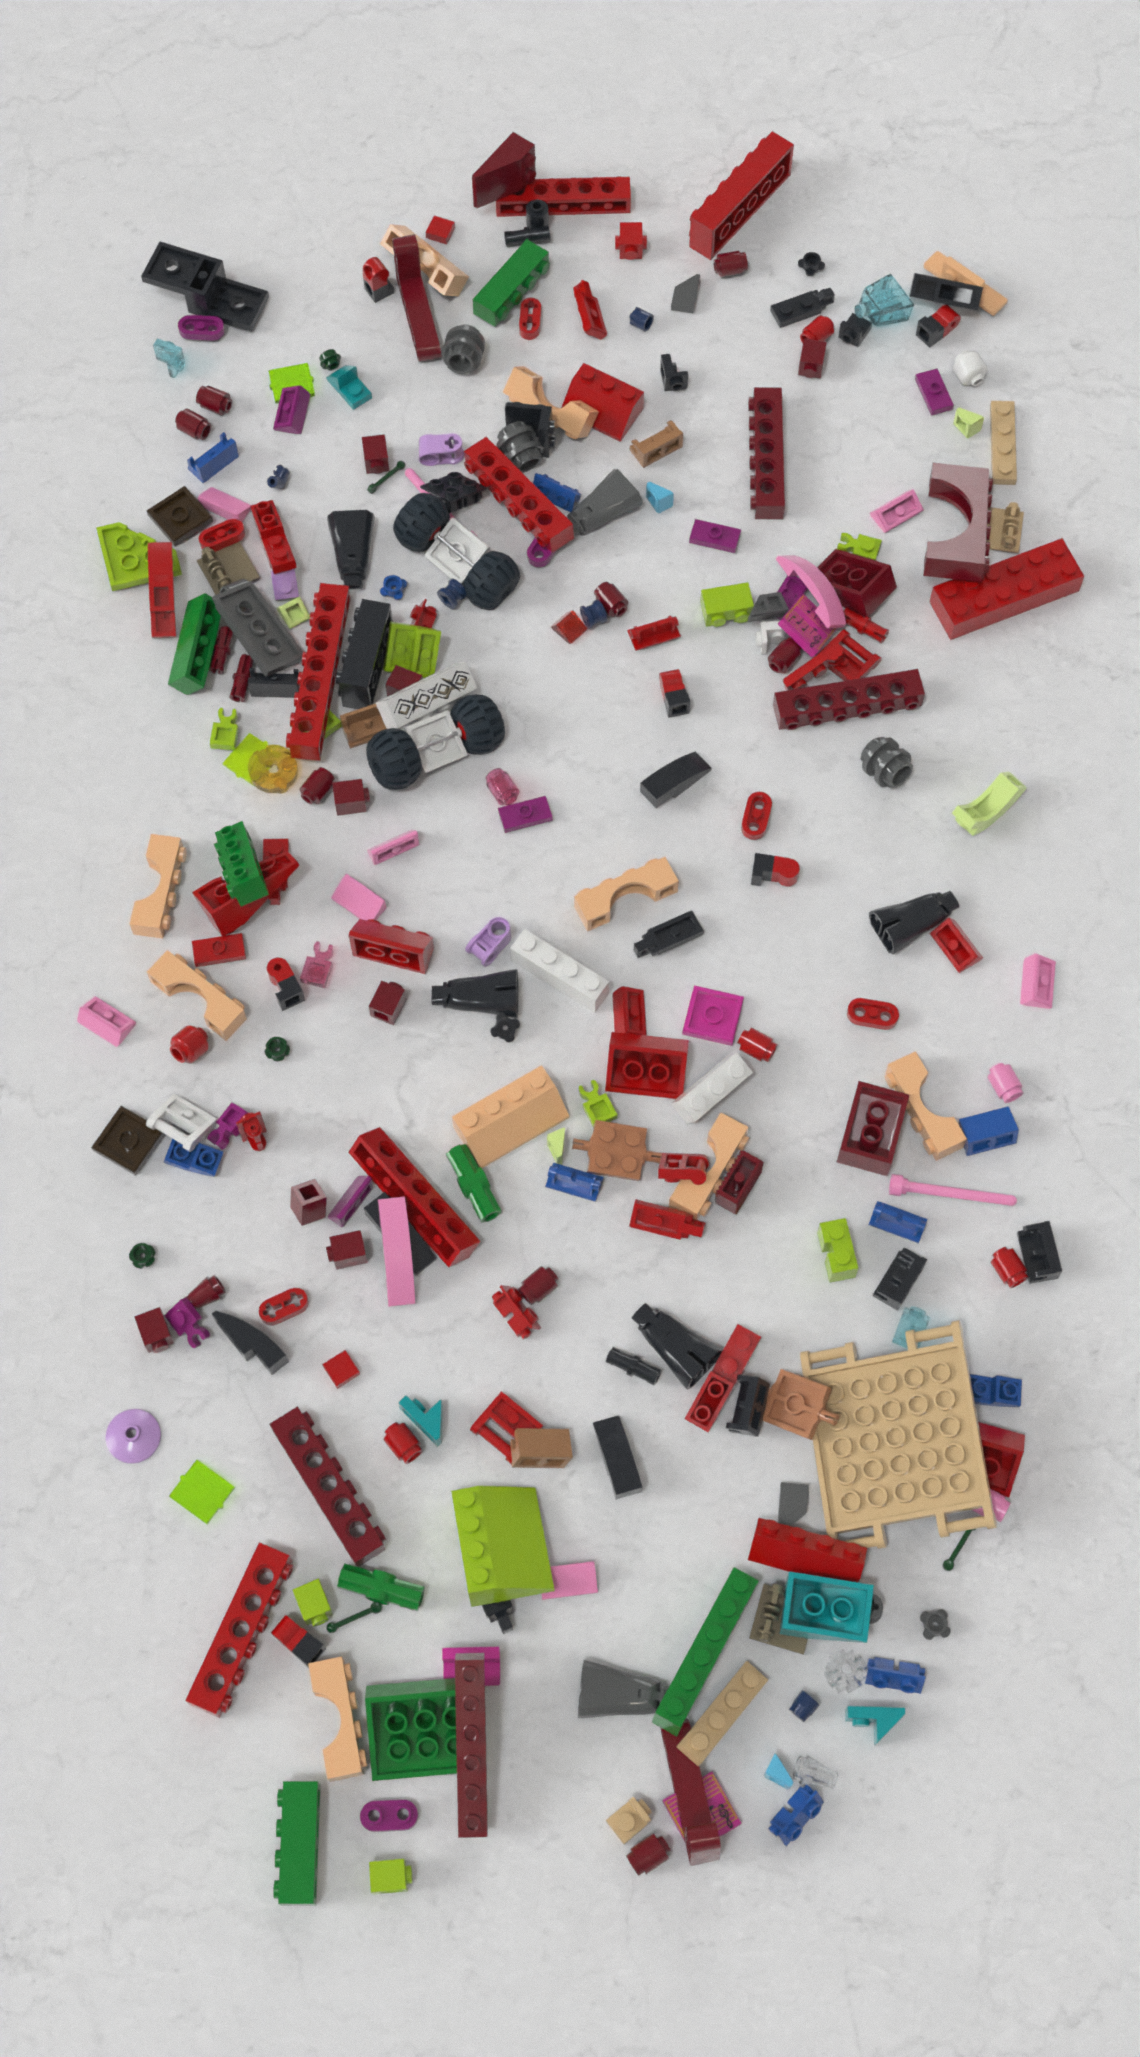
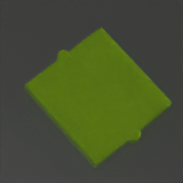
[268,363,315,404]
[222,733,281,786]
[169,1460,235,1524]

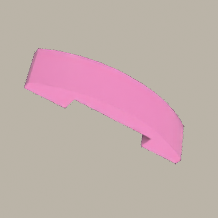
[776,555,846,629]
[378,1197,415,1307]

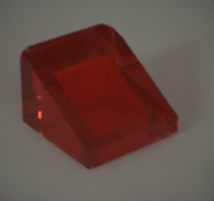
[551,610,587,644]

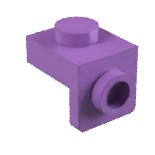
[270,569,299,600]

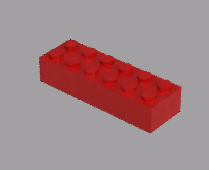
[689,131,794,260]
[929,538,1084,640]

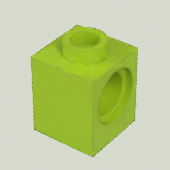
[292,1578,333,1627]
[369,1859,413,1895]

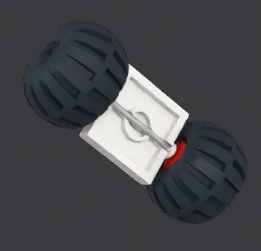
[393,493,520,610]
[366,694,505,790]

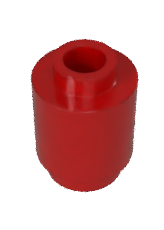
[800,315,834,343]
[737,1027,778,1062]
[990,1247,1028,1289]
[383,1422,423,1464]

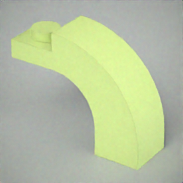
[952,772,1027,836]

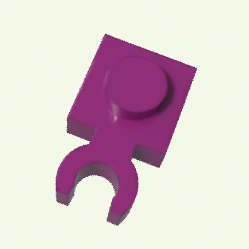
[207,1102,248,1150]
[164,1297,210,1348]

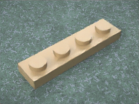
[990,401,1017,485]
[677,1661,768,1766]

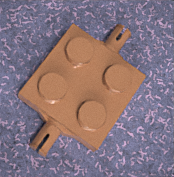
[572,1120,662,1181]
[762,1369,839,1440]

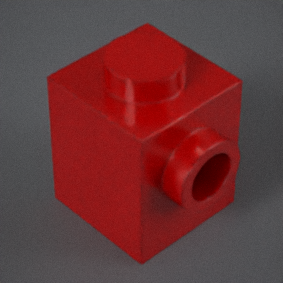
[615,222,647,260]

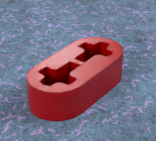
[519,297,541,340]
[258,1288,309,1326]

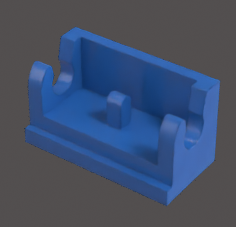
[187,432,239,484]
[958,1106,1019,1156]

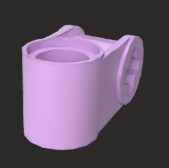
[419,433,464,466]
[465,917,511,967]

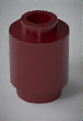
[713,251,748,277]
[196,385,232,416]
[175,408,212,440]
[594,582,628,617]
[768,637,802,673]
[299,767,335,804]
[518,1266,558,1305]
[626,1833,671,1876]

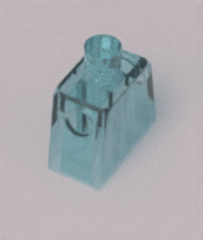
[855,274,914,327]

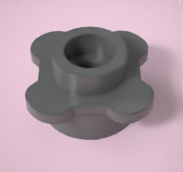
[920,1609,951,1640]

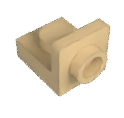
[606,1797,652,1845]

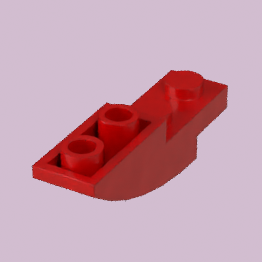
[250,500,297,574]
[148,542,176,638]
[684,1324,762,1433]

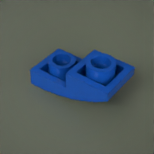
[163,1139,224,1177]
[970,1374,1022,1407]

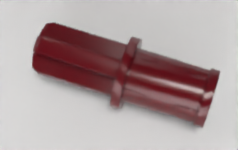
[209,626,234,674]
[229,654,253,703]

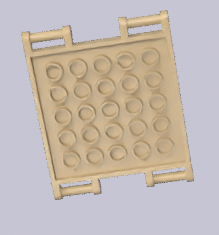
[800,1320,997,1549]

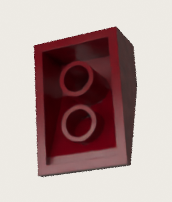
[472,132,536,208]
[817,549,897,617]
[836,1081,909,1176]

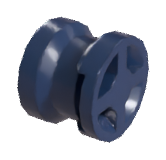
[437,578,467,609]
[580,599,607,629]

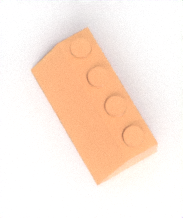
[452,1065,569,1168]

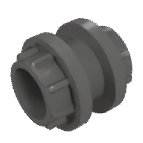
[442,324,485,374]
[496,421,544,473]
[860,737,913,788]

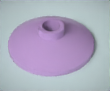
[106,1409,161,1464]

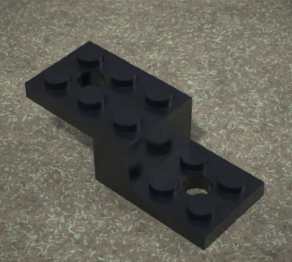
[141,241,269,332]

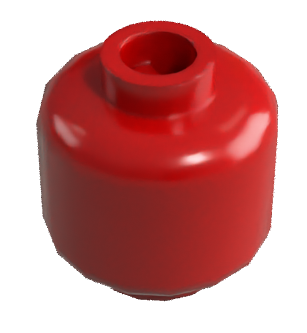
[170,1025,209,1064]

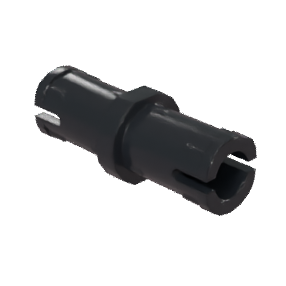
[504,225,551,247]
[606,1347,662,1386]

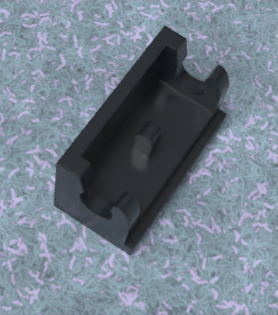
[248,668,300,698]
[1017,1221,1062,1284]
[872,1248,927,1311]
[726,1375,770,1437]

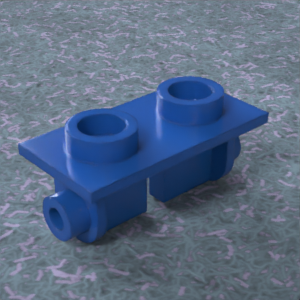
[533,473,581,513]
[545,1163,603,1202]
[868,1201,927,1244]
[865,1656,926,1694]
[768,1784,824,1847]

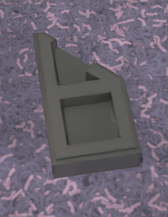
[671,274,700,313]
[747,592,789,622]
[778,1482,809,1526]

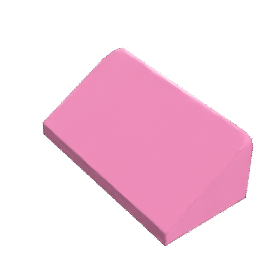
[198,487,251,522]
[870,489,924,533]
[367,830,419,865]
[331,874,386,920]
[1020,953,1056,1009]
[77,996,136,1047]
[542,1561,598,1600]

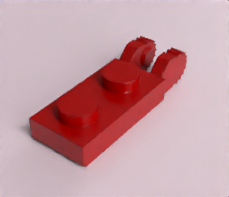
[783,644,845,690]

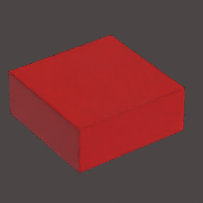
[425,215,455,245]
[322,1350,360,1389]

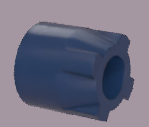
[629,307,654,332]
[789,1690,820,1722]

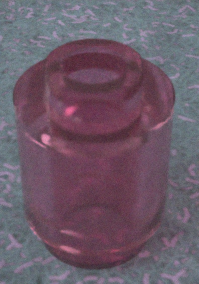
[485,768,519,805]

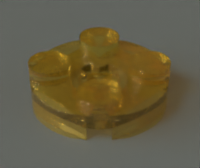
[248,745,298,794]

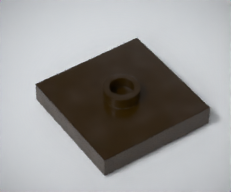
[146,486,213,546]
[91,1106,165,1176]

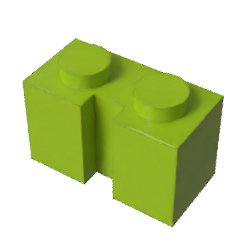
[700,582,754,627]
[817,1218,859,1283]

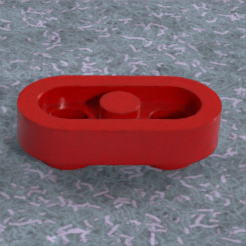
[198,519,245,552]
[741,791,772,840]
[847,998,899,1030]

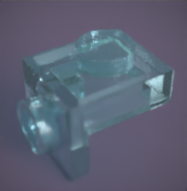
[153,338,185,378]
[892,1306,930,1348]

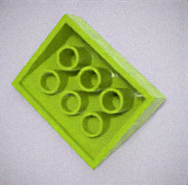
[451,1486,555,1607]

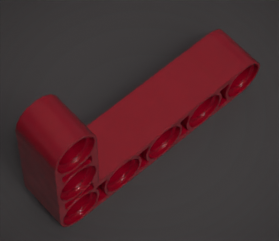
[392,234,442,362]
[660,1718,721,1866]

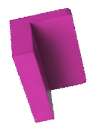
[442,1647,500,1686]

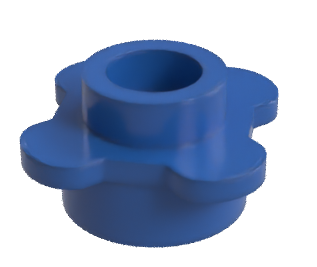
[380,575,407,600]

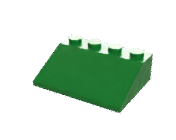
[365,1678,457,1781]

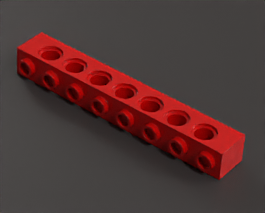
[286,583,351,761]

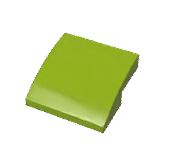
[383,621,441,678]

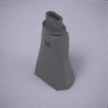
[567,469,643,536]
[578,1660,669,1718]

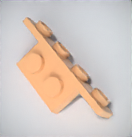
[923,251,1007,316]

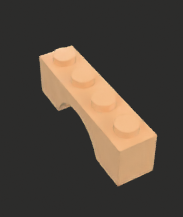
[380,224,469,296]
[503,366,599,439]
[129,834,187,939]
[574,857,679,932]
[147,950,247,1041]
[885,1051,967,1161]
[669,1113,750,1220]
[308,1656,368,1782]

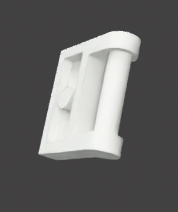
[146,1094,217,1152]

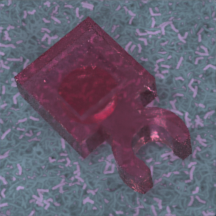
[300,941,334,988]

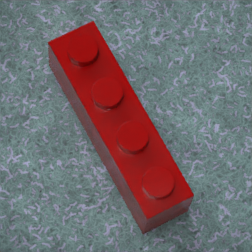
[748,1518,867,1583]

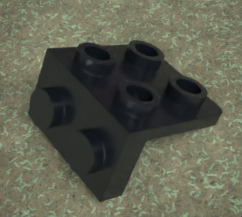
[505,402,556,458]

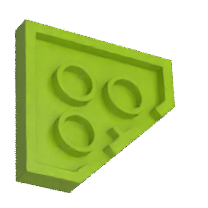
[96,522,182,591]

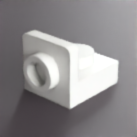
[755,621,789,654]

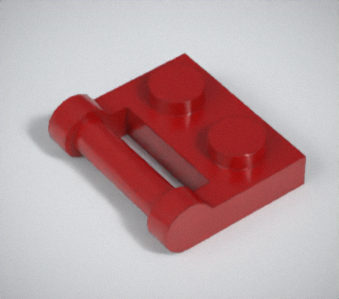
[817,629,882,681]
[658,1153,709,1185]
[470,1391,543,1465]

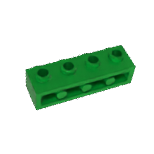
[472,239,550,327]
[168,593,221,695]
[214,821,269,906]
[273,1781,321,1906]

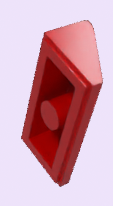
[929,918,983,973]
[612,986,647,1035]

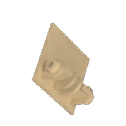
[986,502,1024,553]

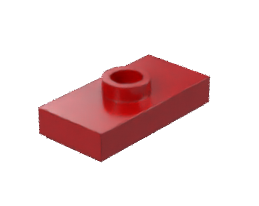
[192,933,246,967]

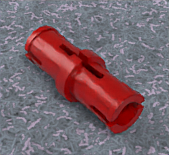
[843,607,889,644]

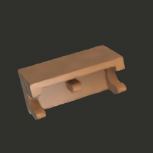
[629,420,683,468]
[340,704,387,749]
[510,1428,573,1468]

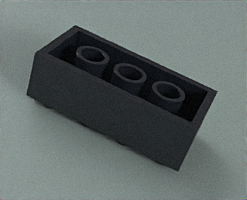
[336,599,393,709]

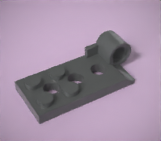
[212,579,303,677]

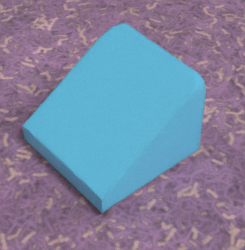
[646,482,674,514]
[764,1754,793,1790]

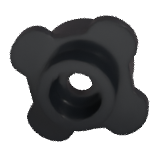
[798,252,825,276]
[490,1013,520,1043]

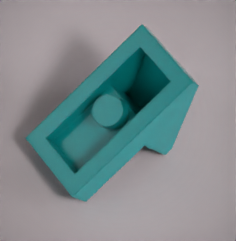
[326,365,372,410]
[398,1395,443,1447]
[845,1706,905,1746]

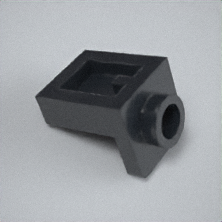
[838,313,873,347]
[660,354,689,391]

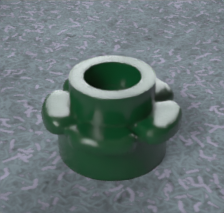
[319,349,341,371]
[264,1037,290,1062]
[129,1243,156,1269]

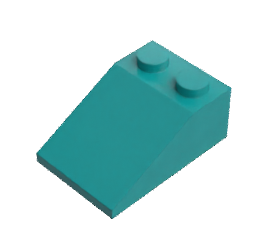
[779,1572,874,1643]

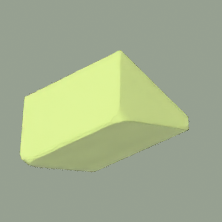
[953,408,984,438]
[276,596,310,629]
[547,1128,565,1165]

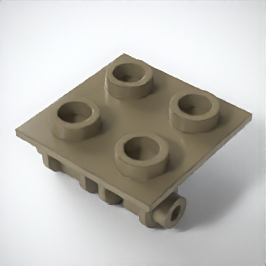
[196,541,260,595]
[749,1584,808,1655]

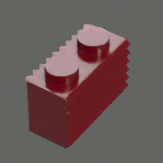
[715,1150,764,1215]

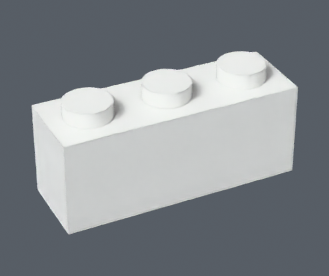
[671,1052,753,1124]

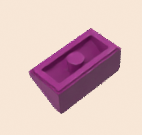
[273,385,310,434]
[327,1176,373,1227]

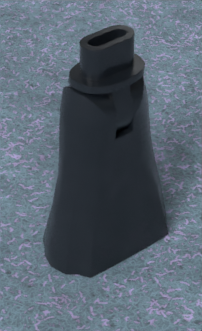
[327,510,375,590]
[869,891,959,955]
[431,969,519,1018]
[632,1303,723,1390]

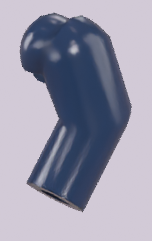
[267,465,290,489]

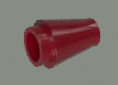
[184,1275,226,1309]

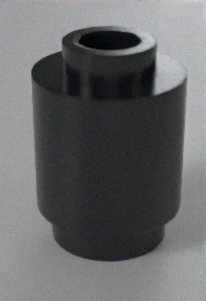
[526,199,549,229]

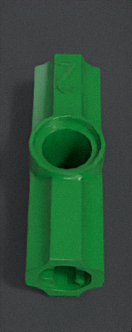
[446,1144,502,1223]
[337,1563,425,1611]

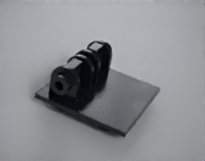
[420,472,487,514]

